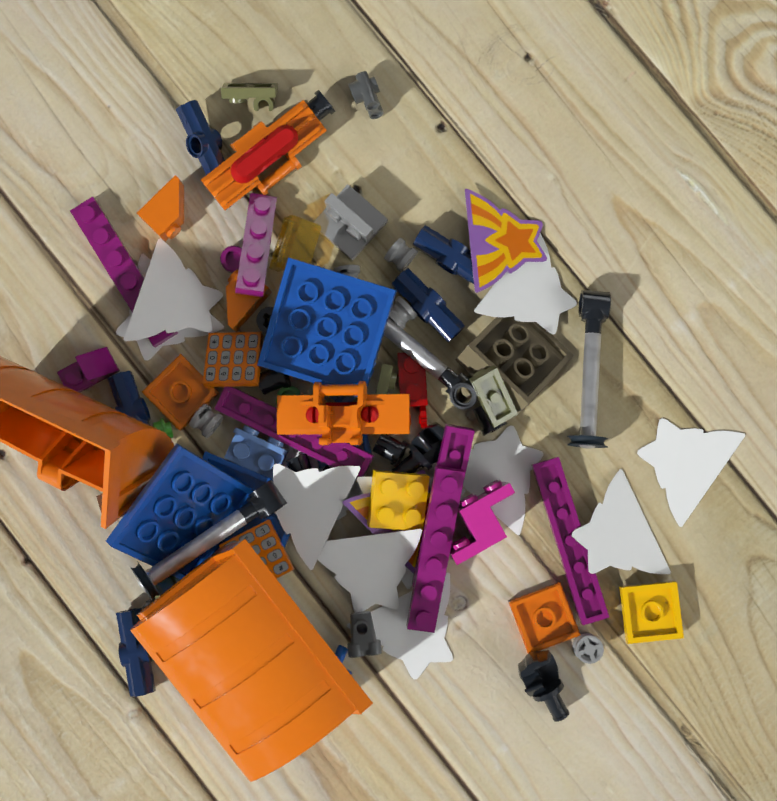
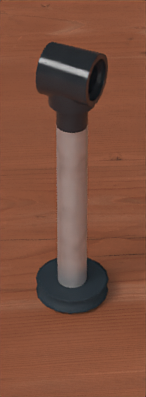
[567,290,611,449]
[384,318,479,410]
[130,480,287,602]

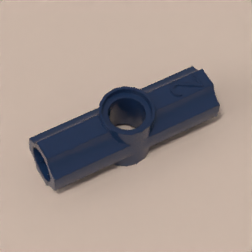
[176,100,225,175]
[413,225,474,284]
[392,268,465,343]
[107,371,151,425]
[116,608,156,697]

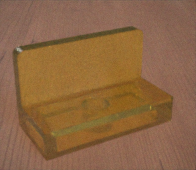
[269,215,321,272]

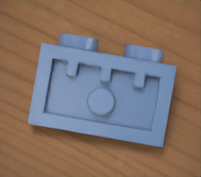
[224,425,289,479]

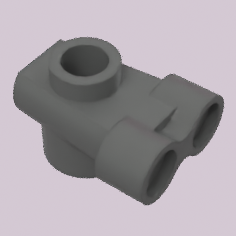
[348,71,384,119]
[347,611,382,658]

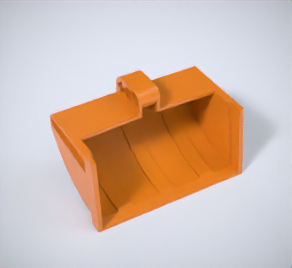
[0,356,174,529]
[130,539,373,782]

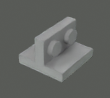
[312,184,388,261]

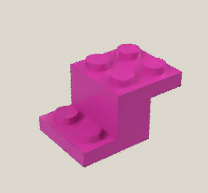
[450,480,515,565]

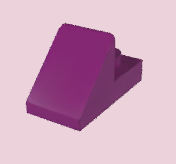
[57,347,120,393]

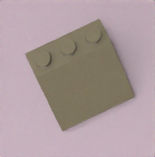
[456,316,573,417]

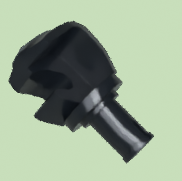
[392,422,445,473]
[518,650,570,722]

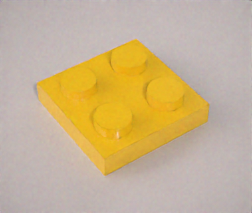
[367,470,430,531]
[619,581,684,644]

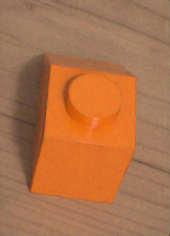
[137,175,184,242]
[226,269,272,332]

